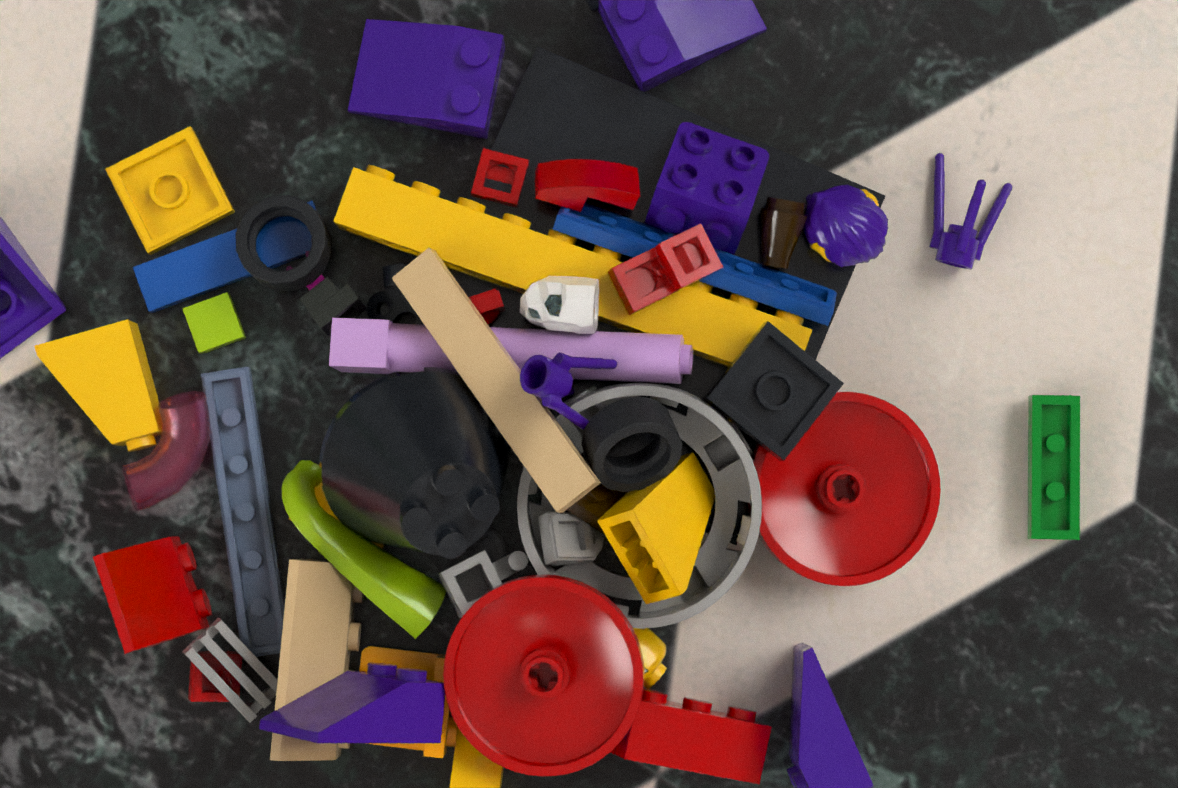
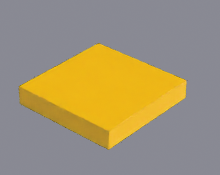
[105,126,235,255]

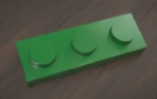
[1027,395,1080,540]

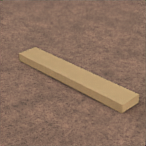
[392,248,601,513]

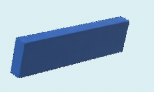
[133,201,317,313]

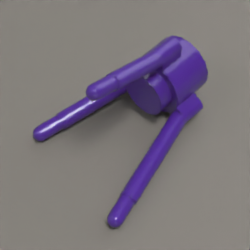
[929,153,1013,270]
[520,352,618,430]

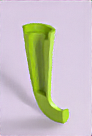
[281,460,446,639]

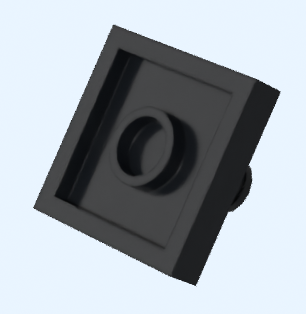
[704,321,844,461]

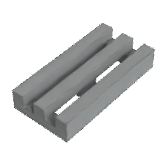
[182,618,277,723]

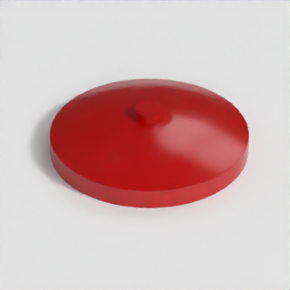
[748,392,941,586]
[443,574,645,777]

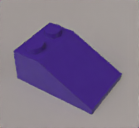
[598,0,767,92]
[348,19,505,139]
[0,217,66,359]
[786,643,874,788]
[259,663,445,743]

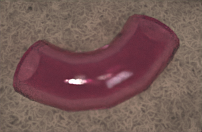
[122,391,210,511]

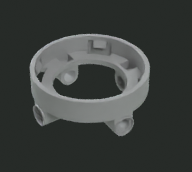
[517,382,762,629]

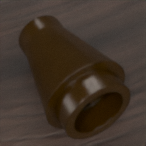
[760,197,808,269]

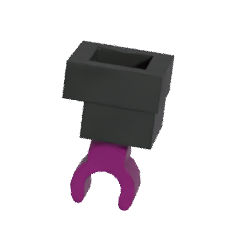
[286,251,367,338]

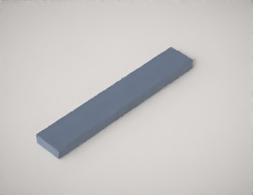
[201,367,285,657]

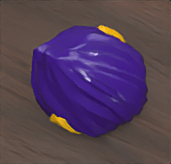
[803,185,888,268]

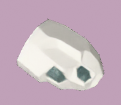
[520,275,599,334]

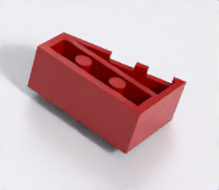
[611,689,772,785]

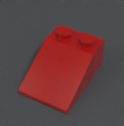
[93,536,212,654]

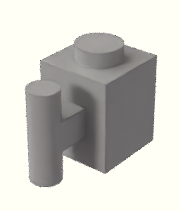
[438,550,528,618]

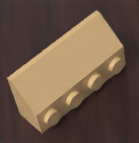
[270,558,364,761]

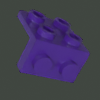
[644,122,769,255]

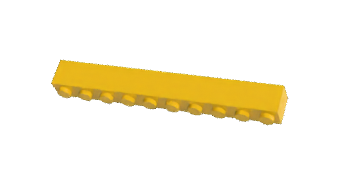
[333,165,812,367]

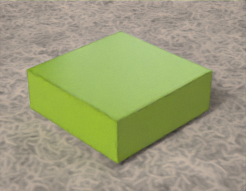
[182,292,246,355]

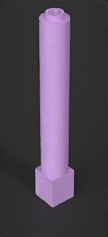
[329,318,693,384]

